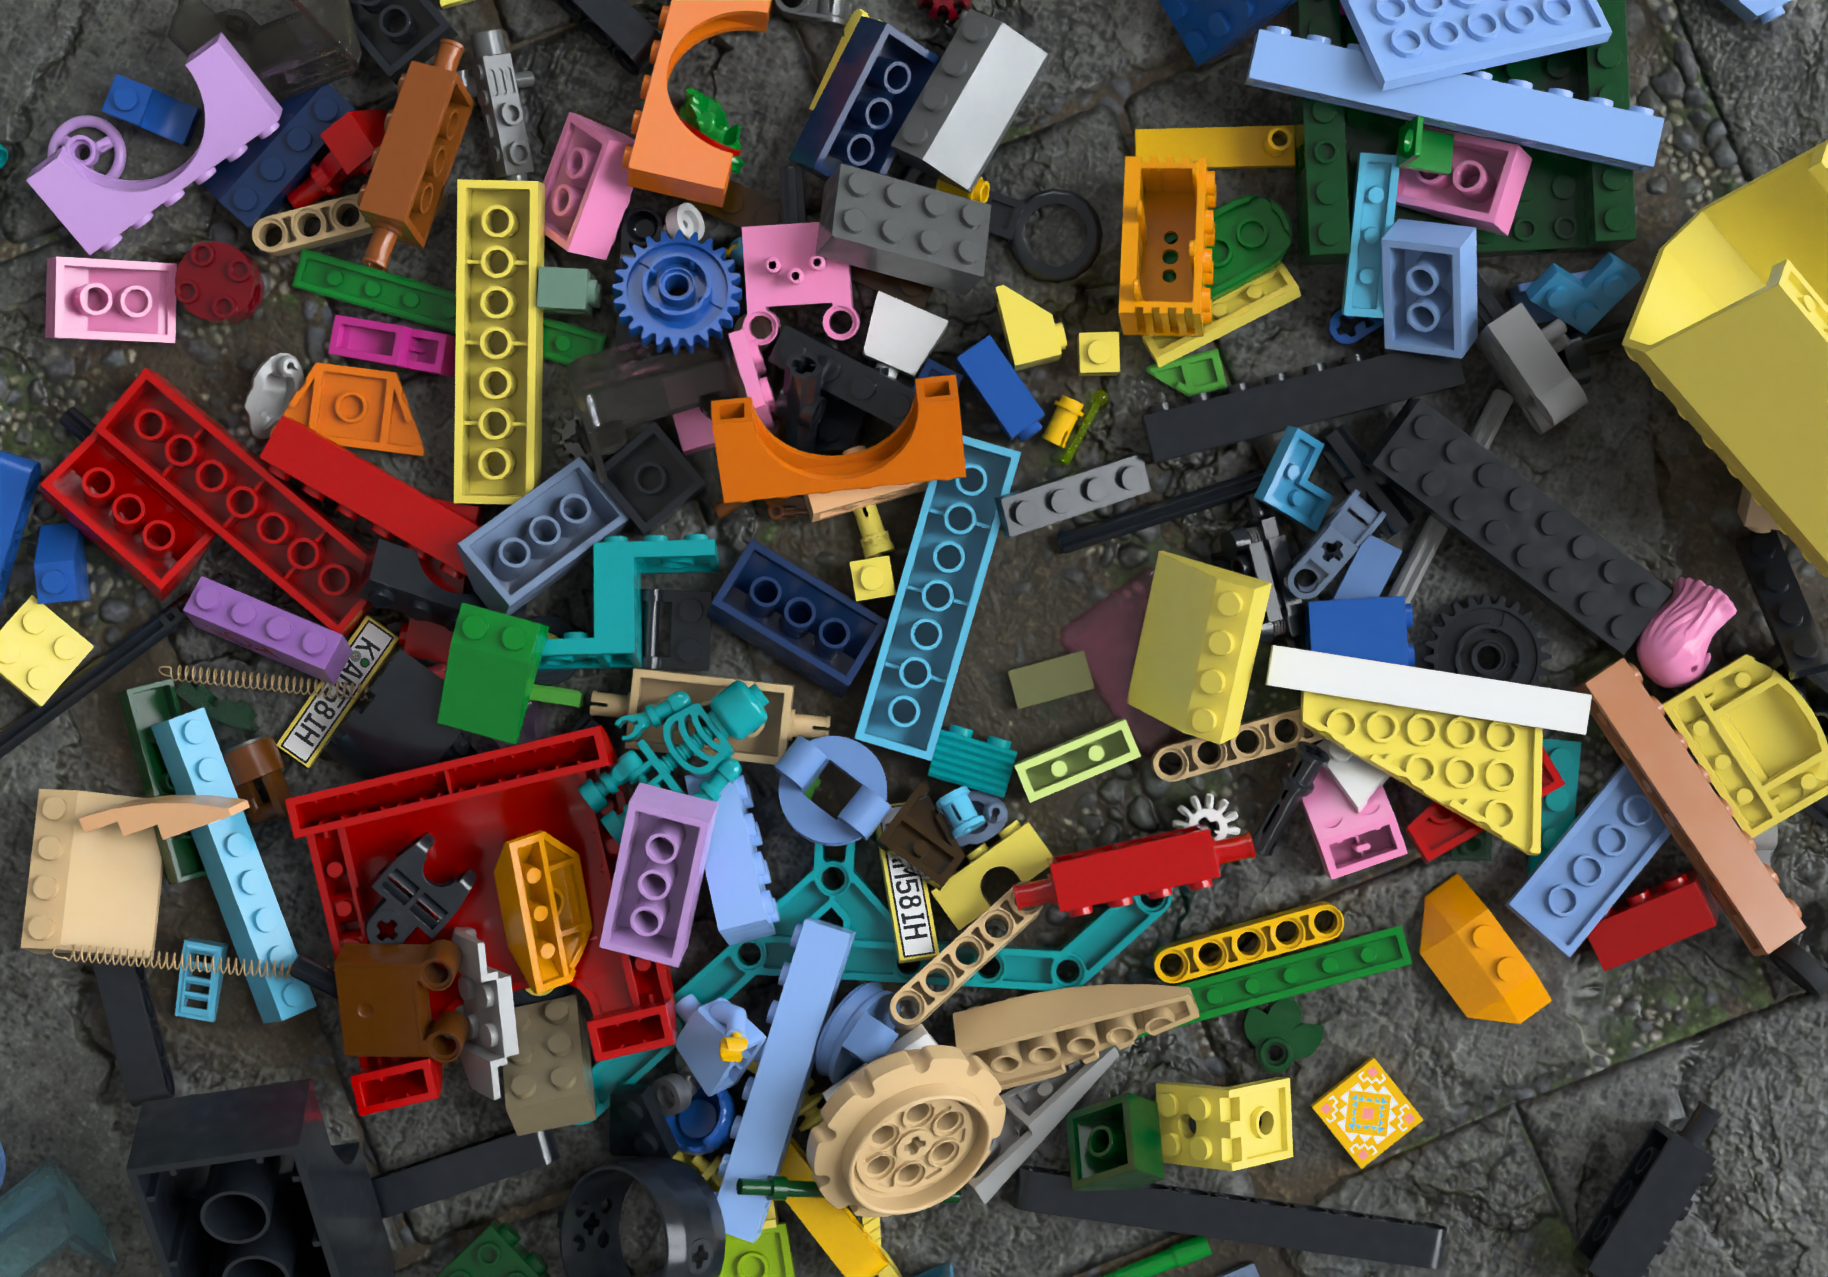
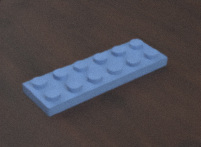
[1505,751,1712,958]

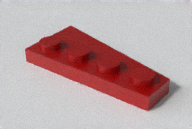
[1405,746,1565,864]

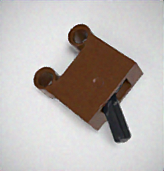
[289,939,470,1063]

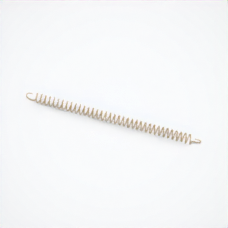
[158,665,371,702]
[52,944,335,981]

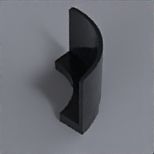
[321,649,463,781]

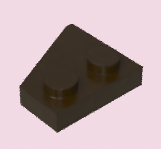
[876,781,965,891]

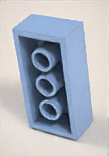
[685,771,780,946]

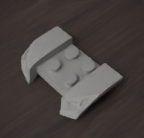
[451,927,519,1100]

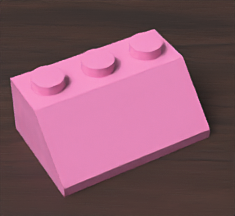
[543,112,635,260]

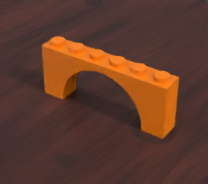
[622,0,774,207]
[711,374,966,503]

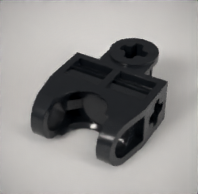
[364,831,477,944]

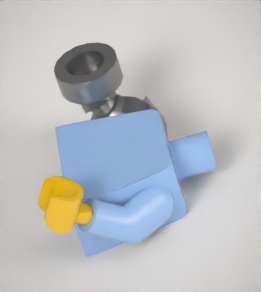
[652,994,767,1116]

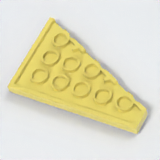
[1300,691,1543,856]

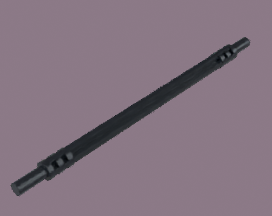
[0,572,230,759]

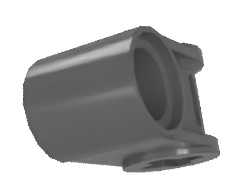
[774,0,847,29]

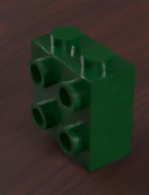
[436,1219,550,1277]

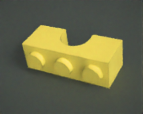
[931,819,1054,931]

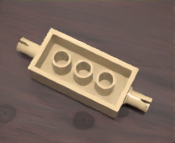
[590,668,831,765]

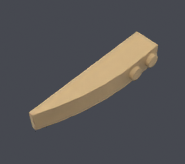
[953,984,1200,1090]

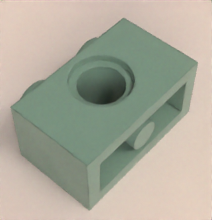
[537,266,602,317]

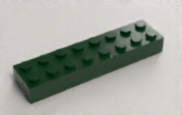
[118,679,207,885]

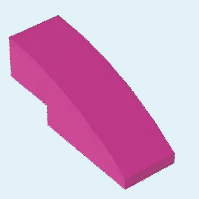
[328,315,456,378]

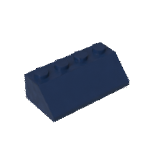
[202,62,358,230]
[706,539,888,699]

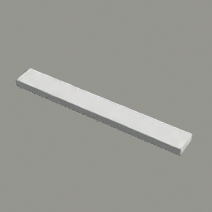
[1265,645,1592,735]

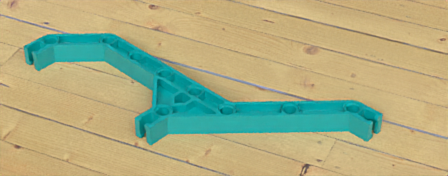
[573,841,1173,1125]

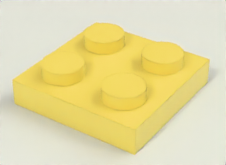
[0,595,94,708]

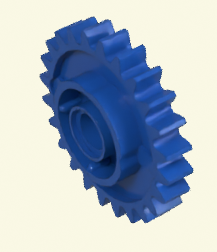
[612,230,742,355]

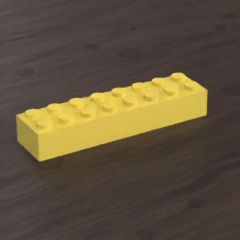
[454,179,545,505]

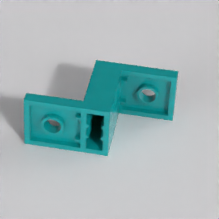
[538,534,720,670]

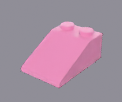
[1396,122,1532,236]
[45,256,177,343]

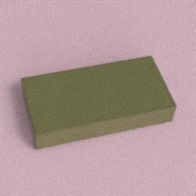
[1007,650,1095,709]

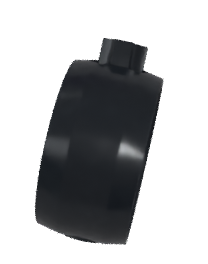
[557,1156,726,1277]

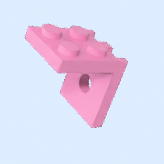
[662,329,776,456]

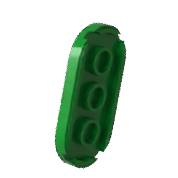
[1163,195,1292,302]

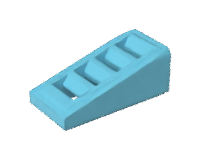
[175,937,229,1022]

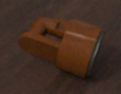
[221,734,292,824]

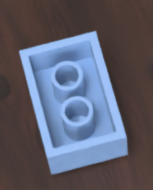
[1381,219,1478,359]

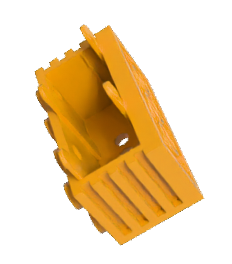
[1118,156,1217,337]

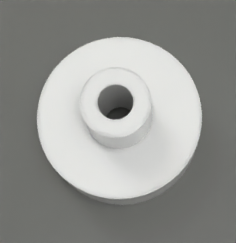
[663,203,705,241]

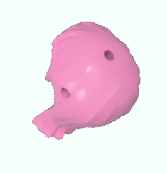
[1636,577,1737,689]

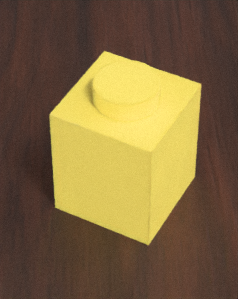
[1077,332,1120,377]
[850,555,896,602]

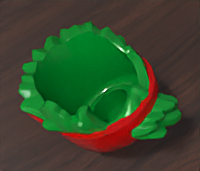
[671,87,745,175]

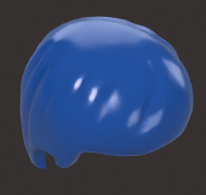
[664,1087,739,1156]

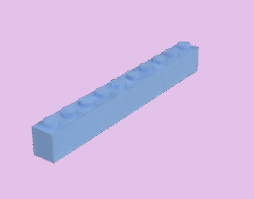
[1245,26,1665,173]

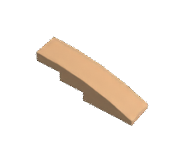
[78,795,250,840]

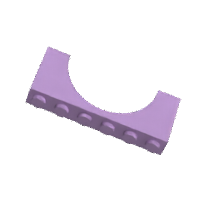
[26,32,283,255]

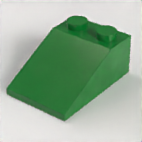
[437,602,549,745]

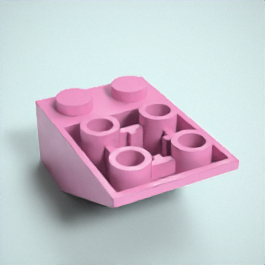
[1287,762,1408,880]

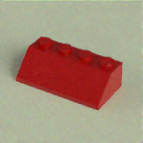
[40,430,217,601]

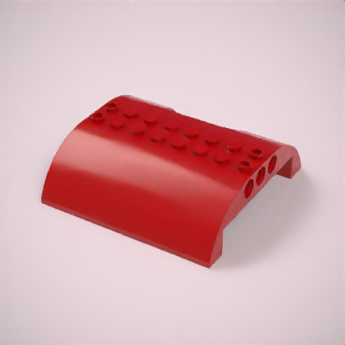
[285,725,677,1116]

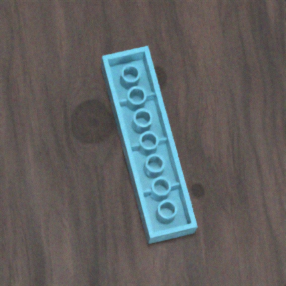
[854,435,1021,761]

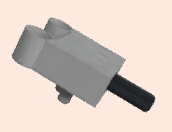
[1475,272,1588,435]

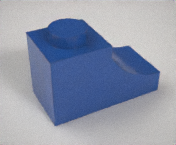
[102,74,201,147]

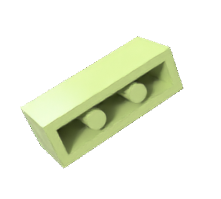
[1014,718,1141,803]

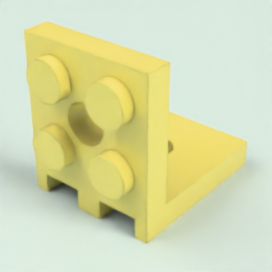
[1156,1077,1293,1171]

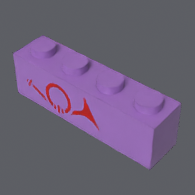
[183,576,352,686]

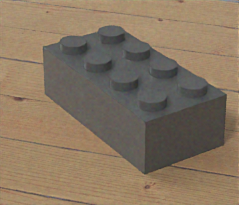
[815,163,991,296]

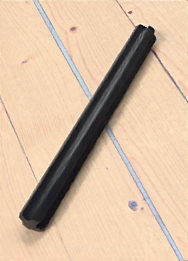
[1057,468,1267,554]

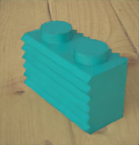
[927,724,1017,798]

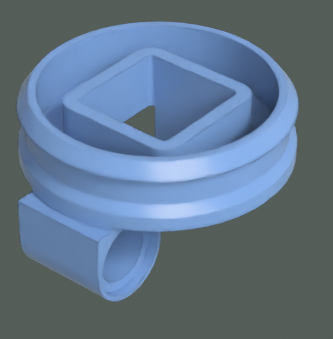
[774,735,891,846]
[814,982,901,1084]

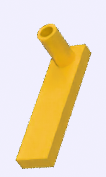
[1134,125,1295,169]

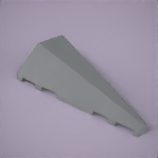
[964,1046,1119,1205]

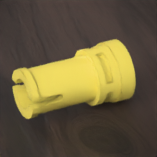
[853,505,895,559]

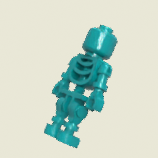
[577,680,769,845]

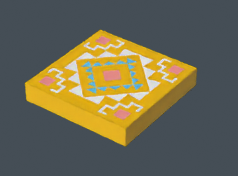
[1311,1056,1423,1169]

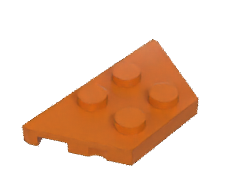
[270,362,426,456]

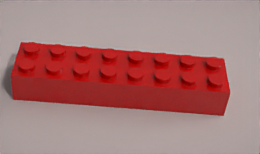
[94,368,373,636]

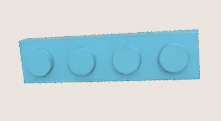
[1341,152,1400,318]

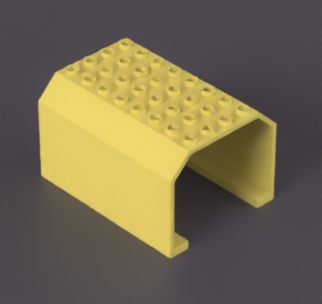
[1621,140,1828,578]

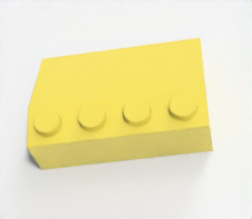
[1126,551,1272,744]

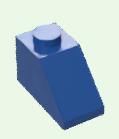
[34,523,90,604]

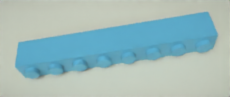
[151,707,317,1024]

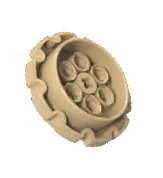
[807,1045,1006,1217]

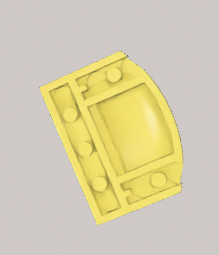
[1662,654,1828,838]

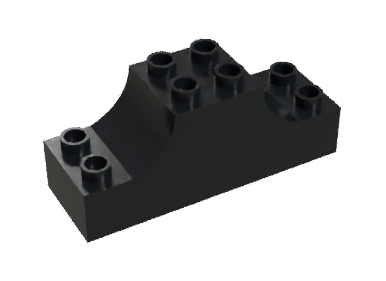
[126,1078,396,1277]

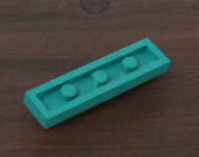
[1526,738,1581,878]

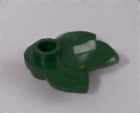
[1244,996,1324,1073]

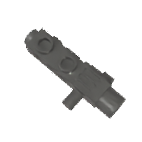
[456,29,535,181]

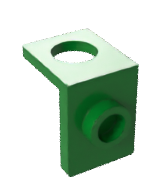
[1396,116,1454,176]

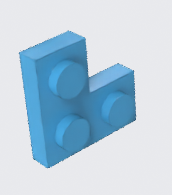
[1526,252,1642,335]
[1254,425,1334,532]

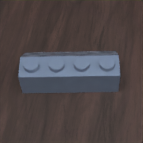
[456,457,630,615]

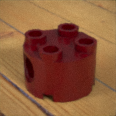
[175,241,265,326]

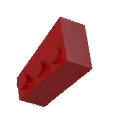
[1587,868,1721,972]

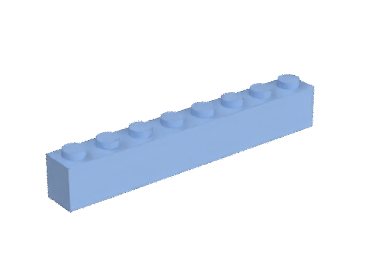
[713,917,856,1243]

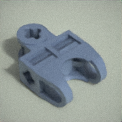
[1288,488,1386,599]

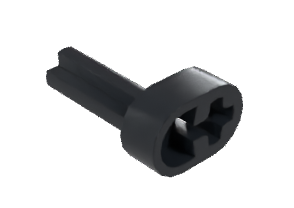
[1557,320,1631,385]

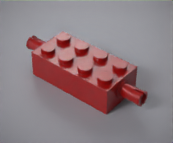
[1012,824,1255,917]

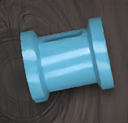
[936,786,986,838]

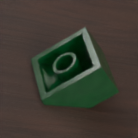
[1066,1092,1165,1192]

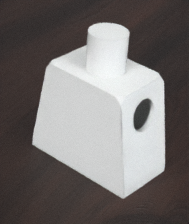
[863,291,949,378]

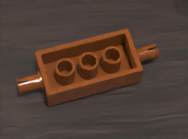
[357,38,475,271]

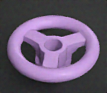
[47,115,127,179]

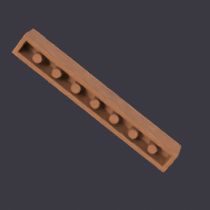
[1573,657,1806,956]

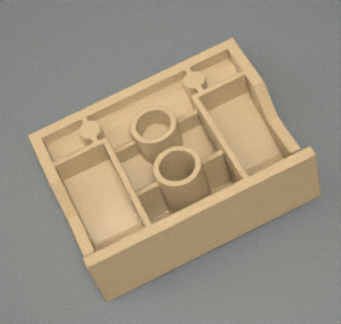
[21,789,164,960]

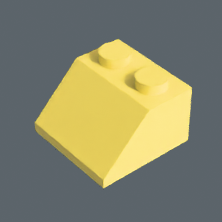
[994,285,1067,371]

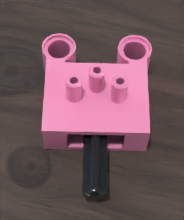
[741,165,860,345]

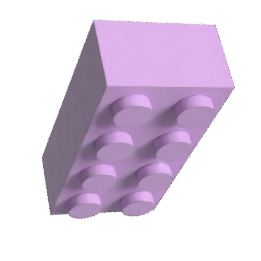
[599,783,719,968]

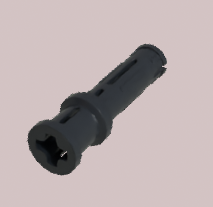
[1252,741,1330,857]

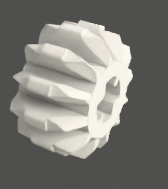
[1172,793,1240,841]

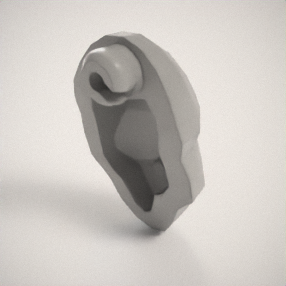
[244,353,304,439]

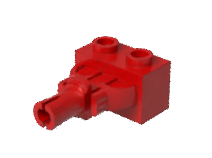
[287,109,387,209]

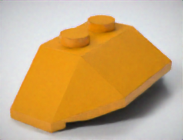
[494,830,592,994]
[1419,873,1552,1024]

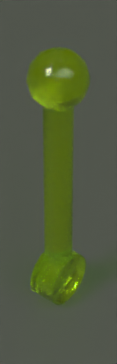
[1061,390,1109,465]

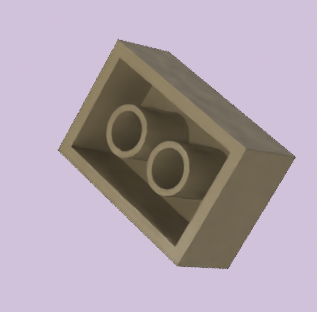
[503,995,597,1136]

